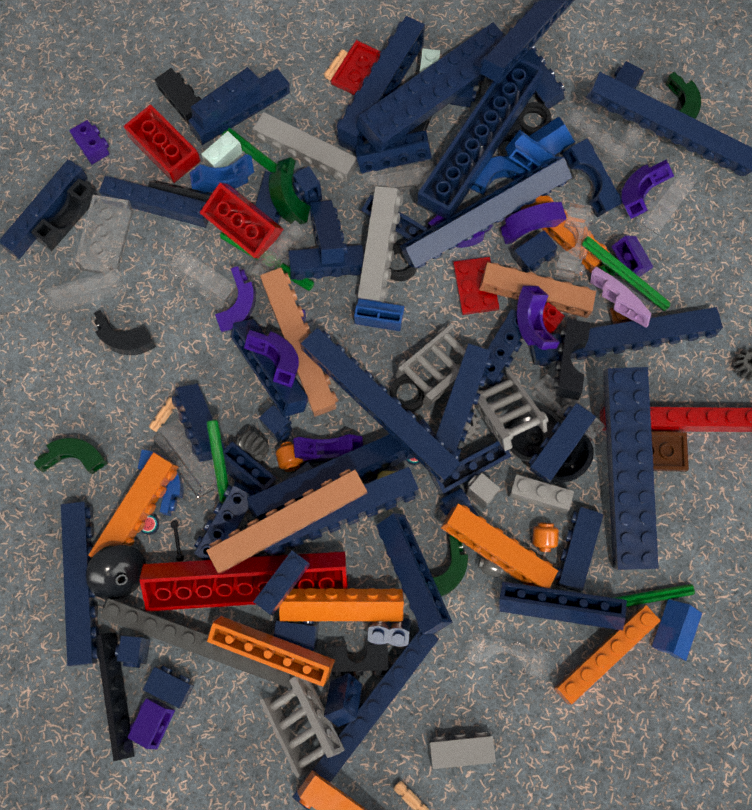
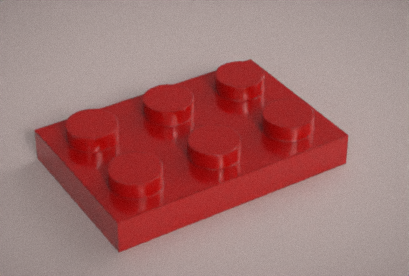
[331,40,381,95]
[453,257,499,315]

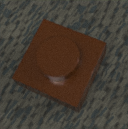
[608,308,632,325]

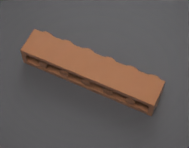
[479,262,596,318]

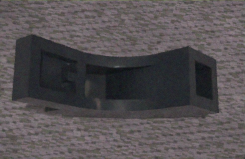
[94,310,156,355]

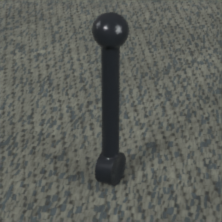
[171,521,184,561]

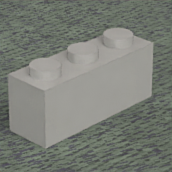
[509,474,574,514]
[429,732,496,769]

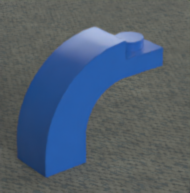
[190,154,254,192]
[471,156,529,195]
[137,450,184,516]

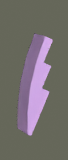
[590,267,651,328]

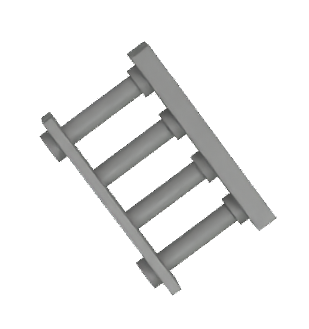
[396,324,466,408]
[474,369,548,451]
[260,676,345,778]

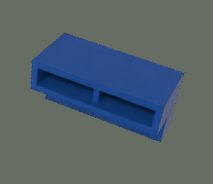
[529,117,575,155]
[505,130,555,171]
[354,299,405,331]
[652,599,702,661]

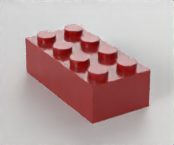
[123,104,201,183]
[200,183,284,259]

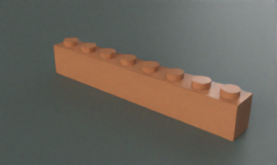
[260,268,338,417]
[206,469,367,573]

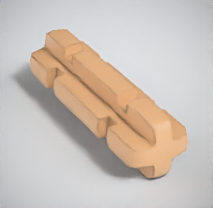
[324,49,348,81]
[149,397,175,432]
[394,781,429,810]

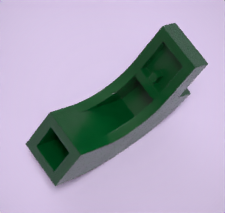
[665,71,701,119]
[269,157,310,226]
[34,438,108,474]
[433,535,468,597]

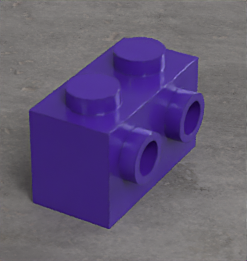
[69,120,109,165]
[611,236,653,277]
[127,698,175,749]

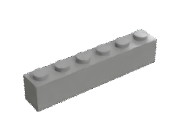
[253,112,358,182]
[358,186,403,303]

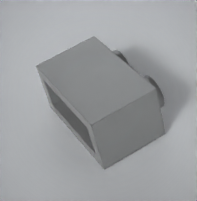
[466,473,501,509]

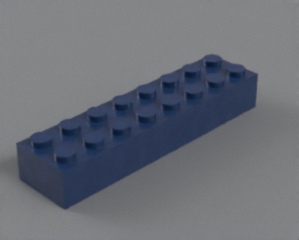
[336,16,425,153]
[264,467,419,556]

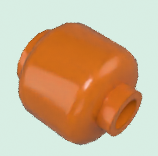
[276,442,303,472]
[532,522,559,552]

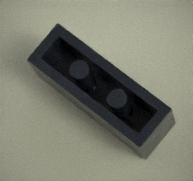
[154,68,201,125]

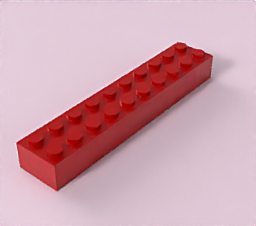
[139,551,348,611]

